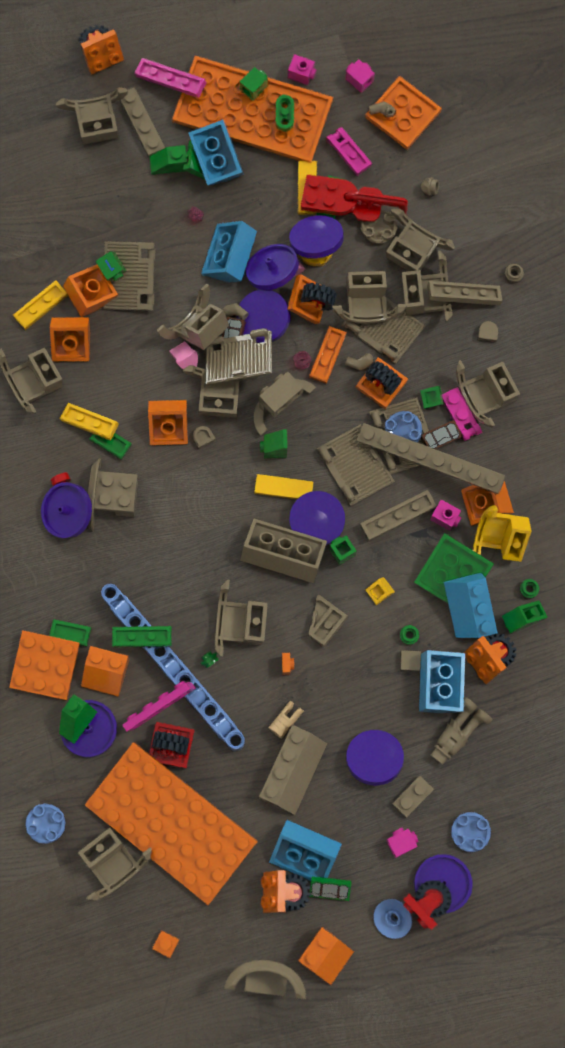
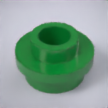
[520,579,539,598]
[400,625,419,645]
[200,651,219,668]

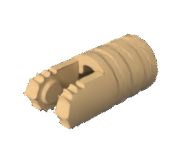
[268,701,304,739]

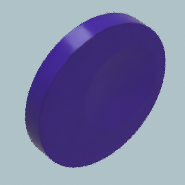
[289,216,344,258]
[246,244,299,290]
[236,290,290,343]
[41,482,92,538]
[289,491,345,545]
[60,700,117,758]
[346,730,404,786]
[414,854,472,913]

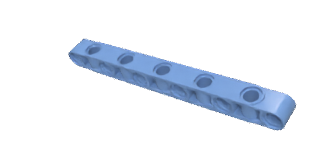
[101,584,245,751]

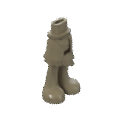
[431,696,493,765]

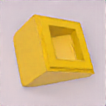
[365,577,395,605]

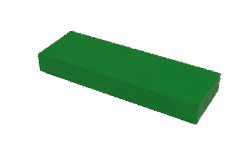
[112,626,172,647]

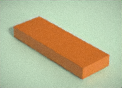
[309,326,347,384]

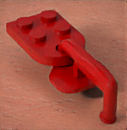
[301,174,408,222]

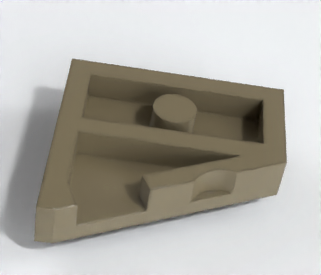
[309,594,348,648]

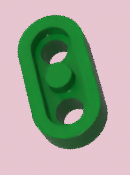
[276,95,294,132]

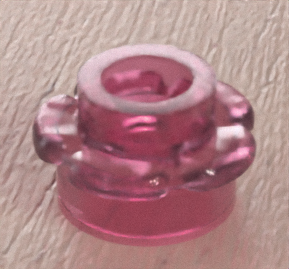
[187,206,204,223]
[293,351,312,369]

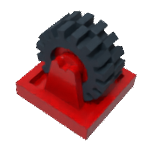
[149,722,195,769]
[403,880,452,930]

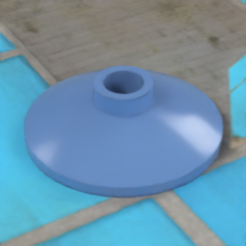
[374,899,412,939]

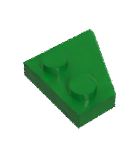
[183,140,205,180]

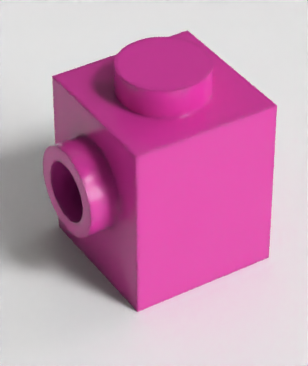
[288,54,317,85]
[346,59,375,93]
[430,500,462,531]
[386,827,419,858]

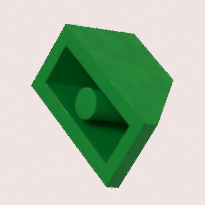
[150,145,187,175]
[260,429,287,459]
[502,600,548,633]
[59,694,97,744]

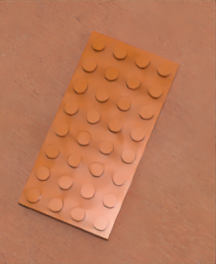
[172,56,333,163]
[85,742,258,905]

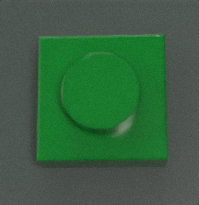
[420,386,444,409]

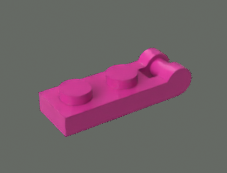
[326,127,372,176]
[442,387,482,441]

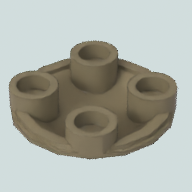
[361,210,397,243]

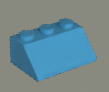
[189,120,244,186]
[201,221,257,283]
[444,573,497,638]
[419,650,465,713]
[269,820,342,881]

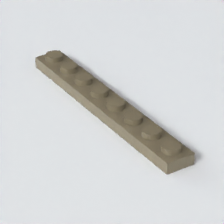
[357,423,506,494]

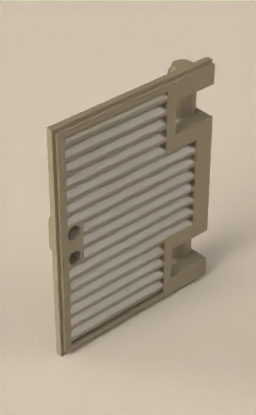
[103,242,155,310]
[342,297,426,364]
[206,328,272,385]
[369,397,429,474]
[316,424,395,506]

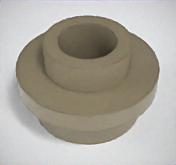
[505,264,524,282]

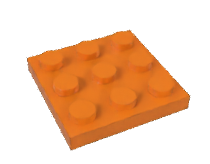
[365,76,442,150]
[9,630,80,700]

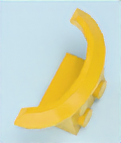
[473,505,531,562]

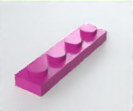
[134,58,207,98]
[123,681,196,732]

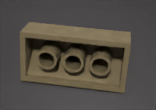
[240,519,327,583]
[259,725,328,815]

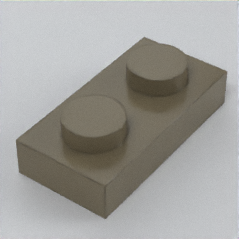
[392,776,434,818]

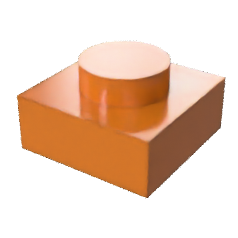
[282,653,294,675]
[152,930,179,958]

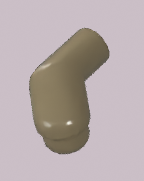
[368,102,395,117]
[223,303,249,320]
[345,353,373,371]

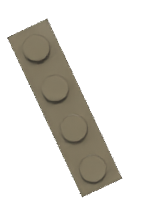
[120,87,165,158]
[427,281,502,305]
[360,490,437,541]

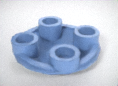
[385,411,422,442]
[26,804,65,844]
[452,812,491,852]

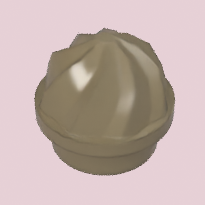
[421,177,439,196]

